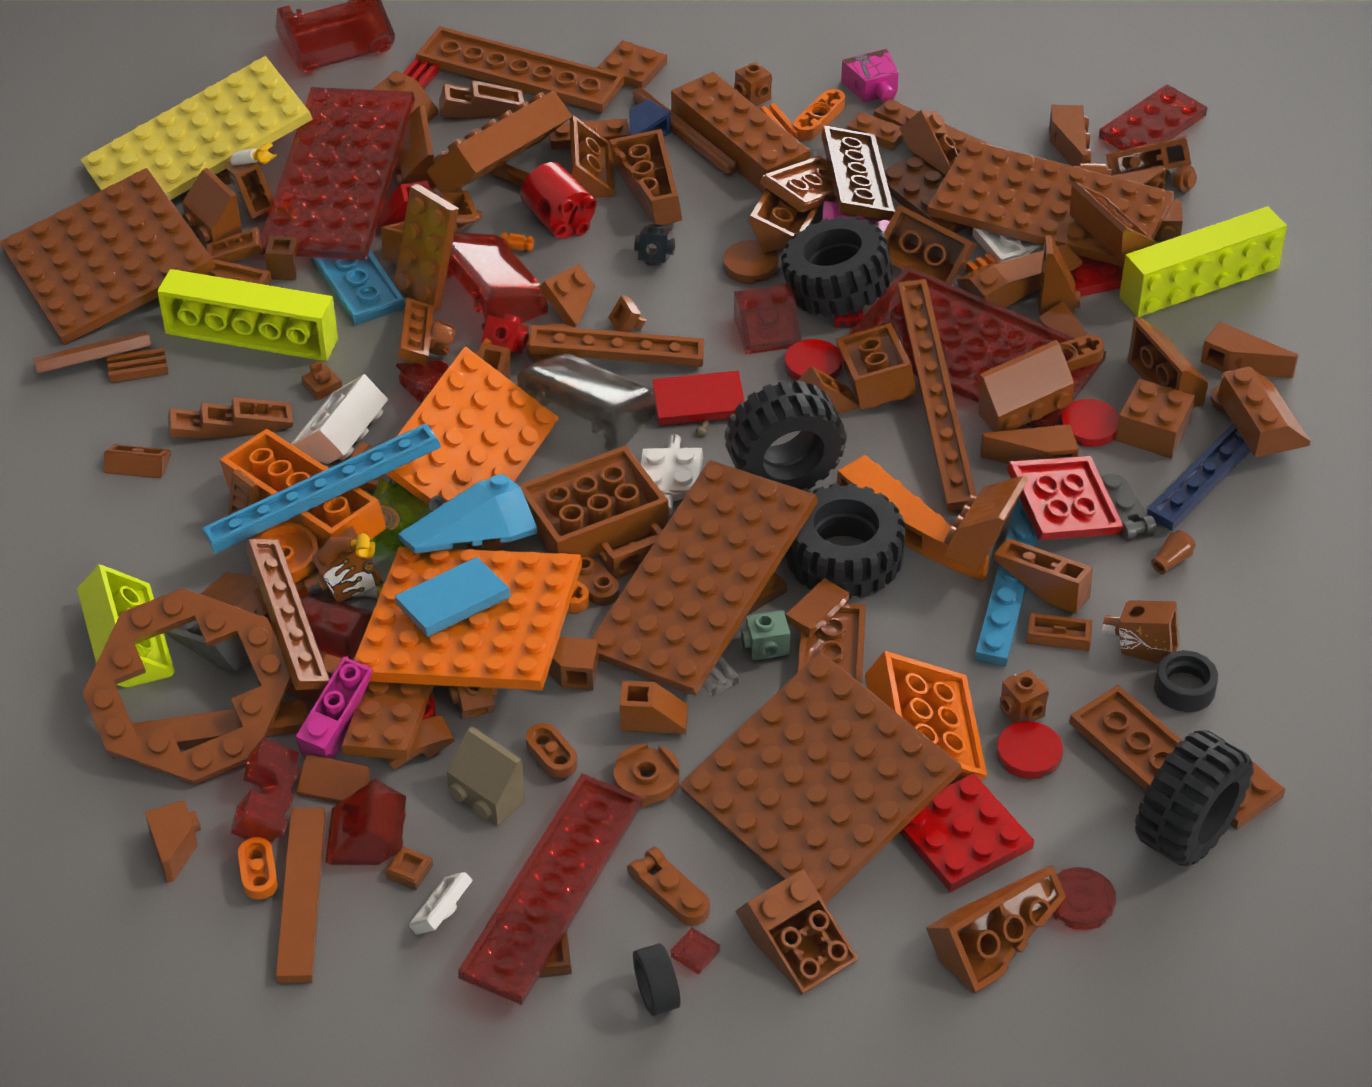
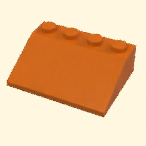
[865,651,987,781]

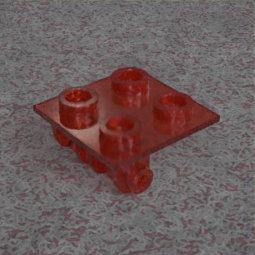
[396,359,449,403]

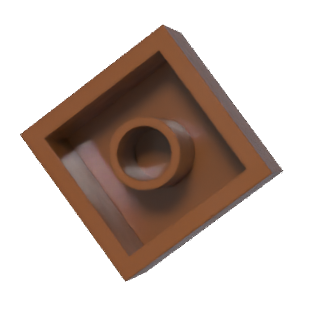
[1115,379,1195,459]

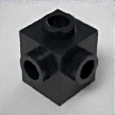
[634,224,675,266]

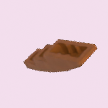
[430,186,479,223]
[168,397,293,439]

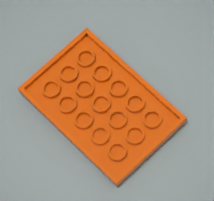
[386,346,559,506]

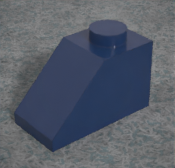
[629,99,671,137]

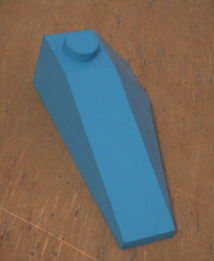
[398,474,537,553]

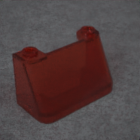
[275,0,395,73]
[446,232,548,330]

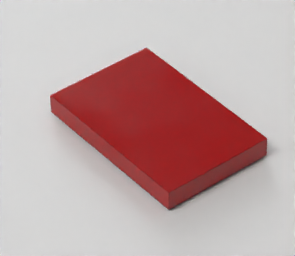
[652,370,745,426]

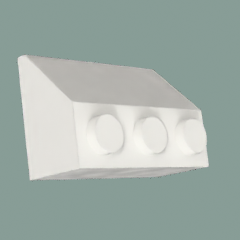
[291,374,388,464]

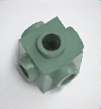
[741,610,790,660]

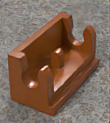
[599,523,662,579]

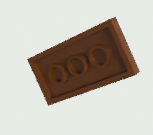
[884,155,968,233]

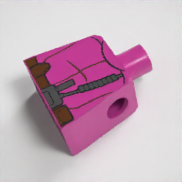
[841,48,899,102]

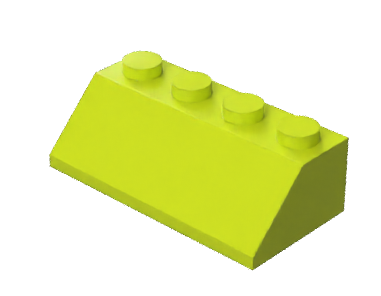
[77,564,175,688]

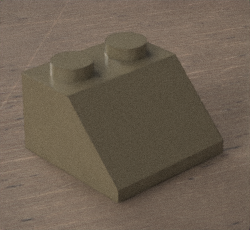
[447,726,525,826]

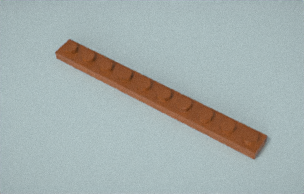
[898,279,977,511]

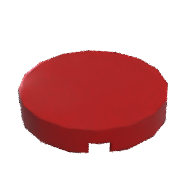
[785,339,842,381]
[1061,399,1119,447]
[997,721,1063,779]

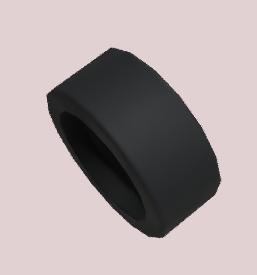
[1154,650,1219,712]
[633,943,681,1016]

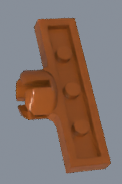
[397,298,455,366]

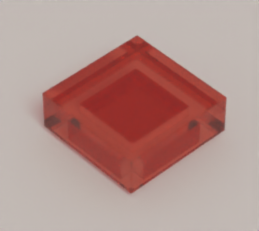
[671,927,720,975]

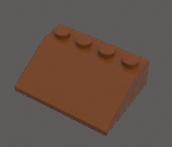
[518,445,669,557]

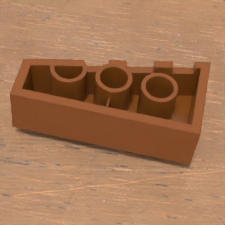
[609,129,683,225]

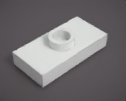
[409,872,473,935]

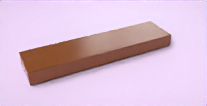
[32,331,151,373]

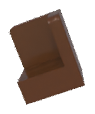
[265,236,298,280]

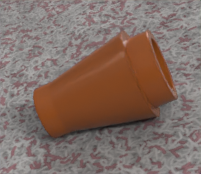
[1151,530,1196,574]

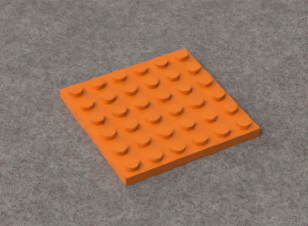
[354,547,582,691]

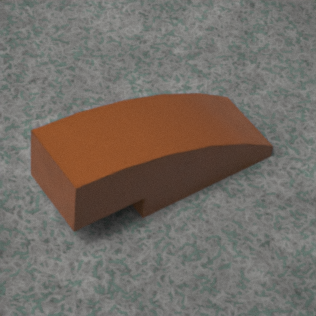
[439,80,524,119]

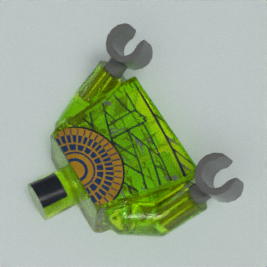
[369,474,445,551]

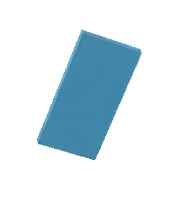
[310,236,405,326]

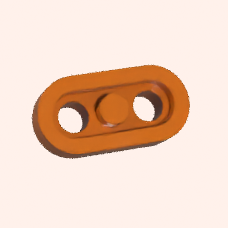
[238,837,278,900]

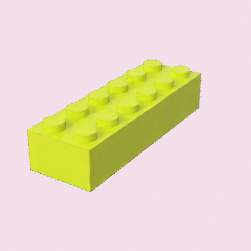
[1119,206,1287,317]
[157,269,338,362]

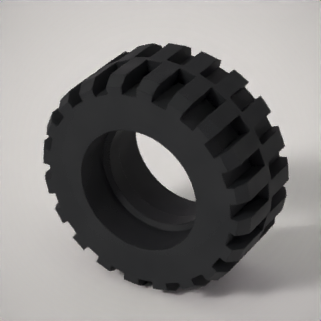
[781,216,894,317]
[724,380,847,490]
[786,483,905,599]
[1135,730,1254,866]

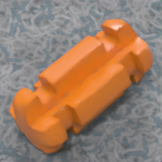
[500,232,534,252]

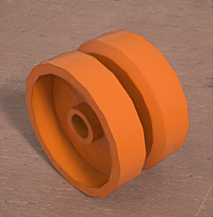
[252,522,319,600]

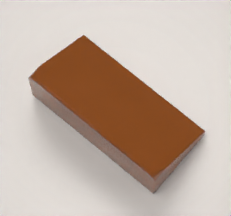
[104,444,171,478]
[296,755,371,807]

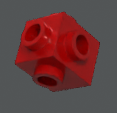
[481,313,530,357]

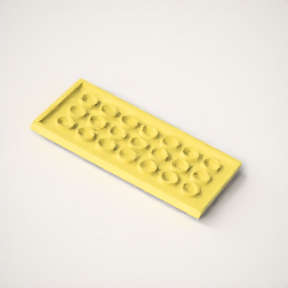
[80,56,313,200]

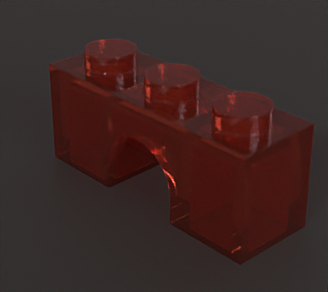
[230,737,300,844]

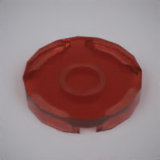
[1052,867,1116,930]

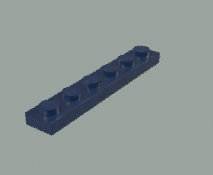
[1147,424,1250,531]

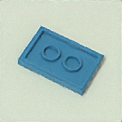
[395,557,511,637]

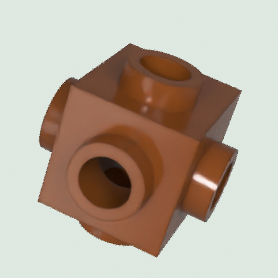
[734,61,772,106]
[1000,669,1049,723]
[449,686,498,719]

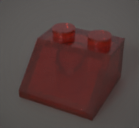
[734,284,802,354]
[301,596,373,660]
[325,779,406,865]

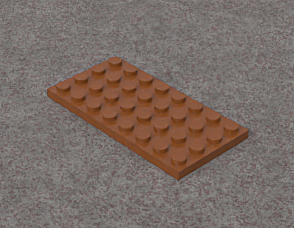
[927,139,1174,267]
[591,460,818,696]

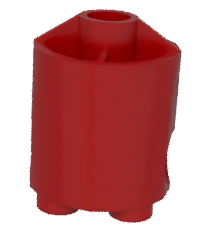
[520,162,597,238]

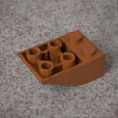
[735,869,859,995]

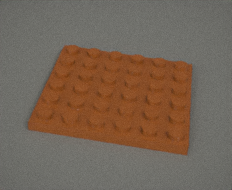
[0,168,216,345]
[679,651,963,904]

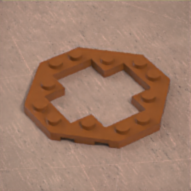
[83,588,292,785]

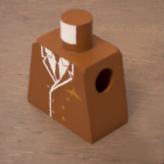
[1103,600,1179,664]

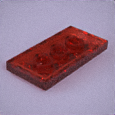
[1099,84,1208,151]

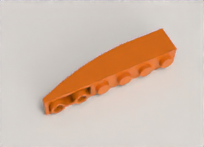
[837,455,989,581]

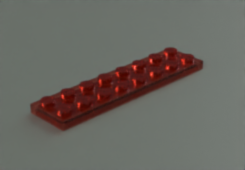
[458,773,642,1005]

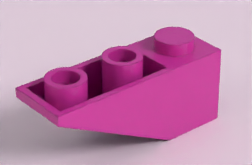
[296,657,373,759]

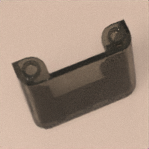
[517,353,656,451]

